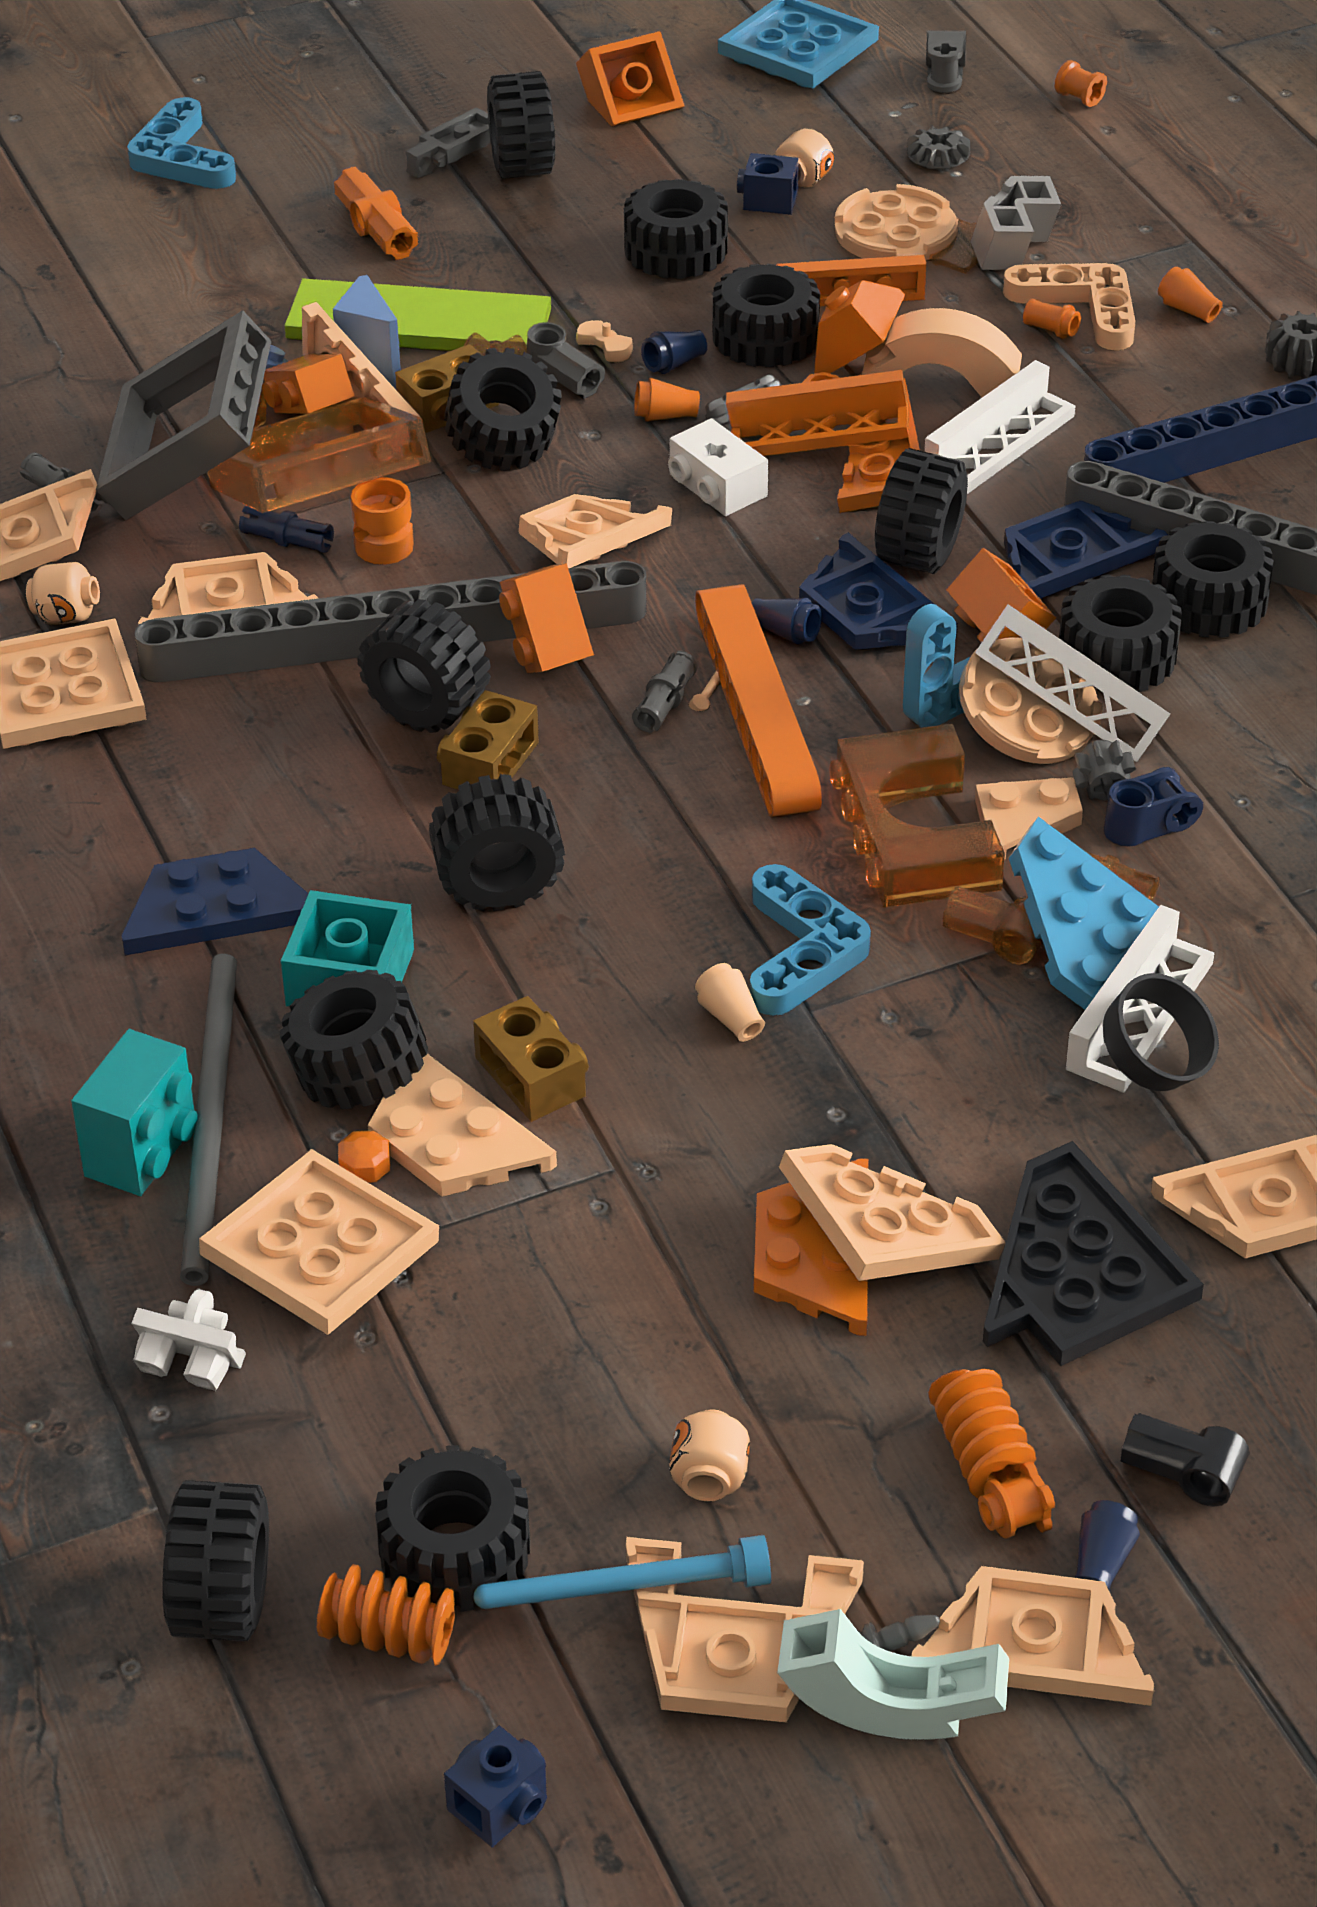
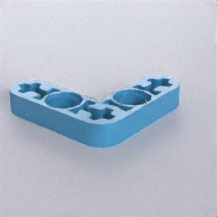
[127,97,236,189]
[903,604,971,730]
[750,864,871,1016]

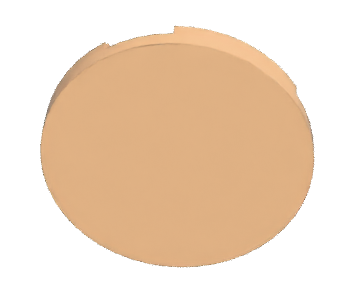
[835,184,958,261]
[959,638,1102,764]

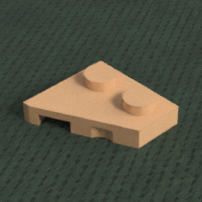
[975,777,1083,863]

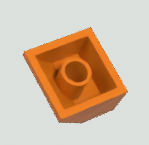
[576,31,684,127]

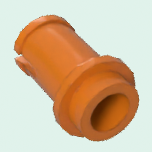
[1023,298,1081,339]

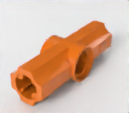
[334,167,418,260]

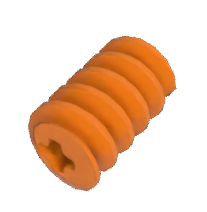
[928,1369,1036,1498]
[317,1564,455,1666]

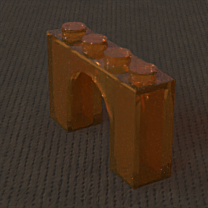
[829,724,1005,908]

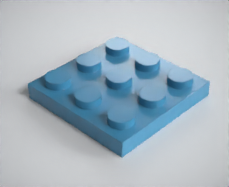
[718,0,879,88]

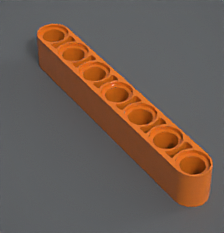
[695,584,822,818]

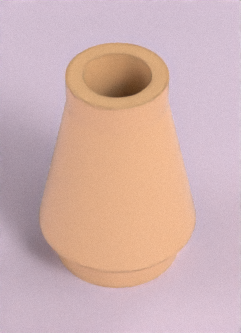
[695,963,765,1042]

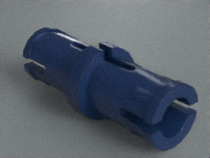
[239,504,334,553]

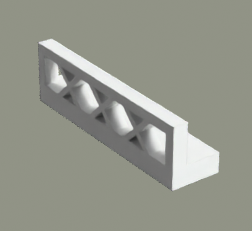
[925,360,1075,494]
[975,604,1170,762]
[1066,905,1214,1093]

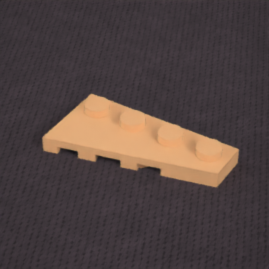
[302,302,422,460]

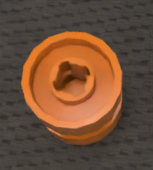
[351,477,414,565]

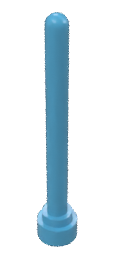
[474,1535,771,1609]

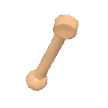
[689,671,720,711]

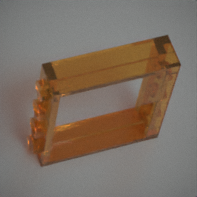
[207,396,431,513]

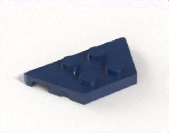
[1004,500,1168,598]
[799,532,958,650]
[121,848,309,955]

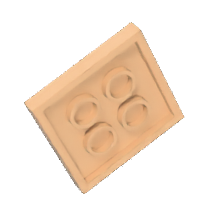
[0,618,147,749]
[199,1149,439,1335]

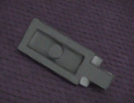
[406,107,491,178]

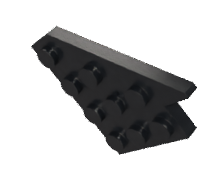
[983,1141,1204,1366]

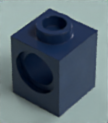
[737,153,799,215]

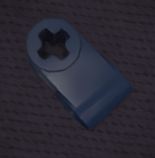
[1104,767,1203,846]

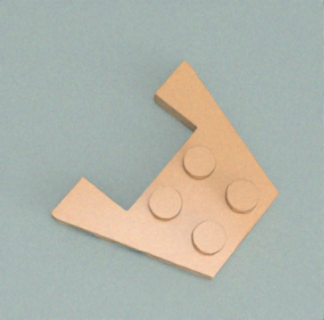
[626,1537,864,1722]

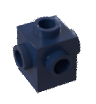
[444,1725,547,1848]

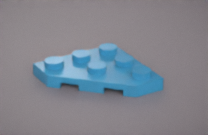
[1009,817,1159,1010]

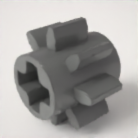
[1072,740,1136,800]

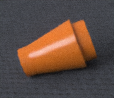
[1158,266,1223,323]
[634,377,700,422]

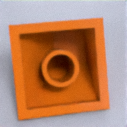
[814,280,905,374]

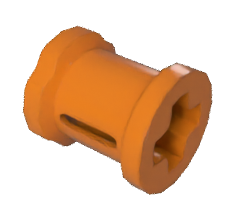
[1054,60,1107,107]

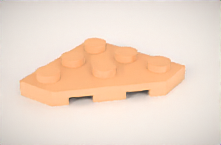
[779,1144,1006,1281]

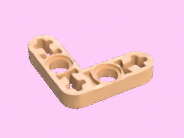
[1003,263,1135,351]

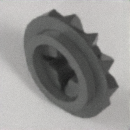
[906,126,970,170]

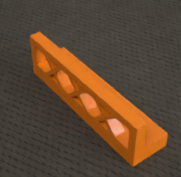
[777,255,926,306]
[726,370,909,456]

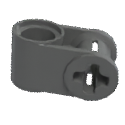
[926,30,966,93]

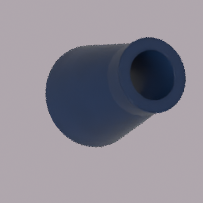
[641,330,707,374]
[752,598,822,644]
[1075,1500,1140,1591]

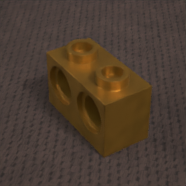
[395,344,499,434]
[437,690,539,790]
[473,996,589,1122]

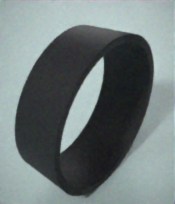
[1103,973,1219,1091]

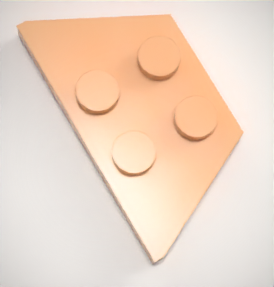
[0,469,97,581]
[519,494,672,569]
[138,552,318,624]
[368,1054,557,1197]
[1151,1135,1317,1258]
[912,1566,1154,1706]

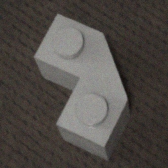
[971,176,1061,270]

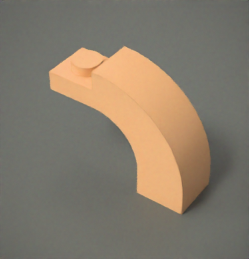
[862,308,1022,397]

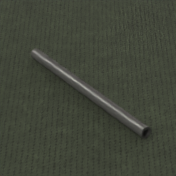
[180,954,237,1286]

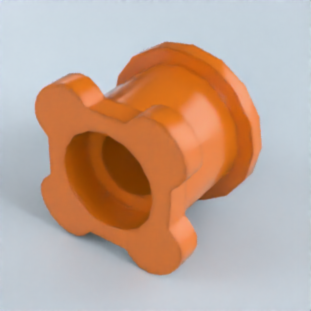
[978,1461,1055,1539]

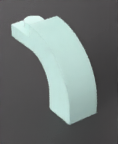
[777,1609,1009,1740]

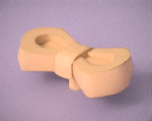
[576,320,633,362]

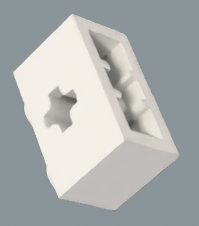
[668,418,768,517]

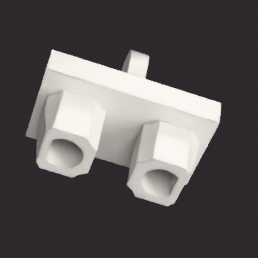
[132,1289,246,1391]

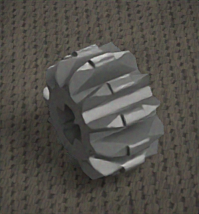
[1265,311,1317,379]

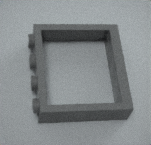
[96,310,271,520]

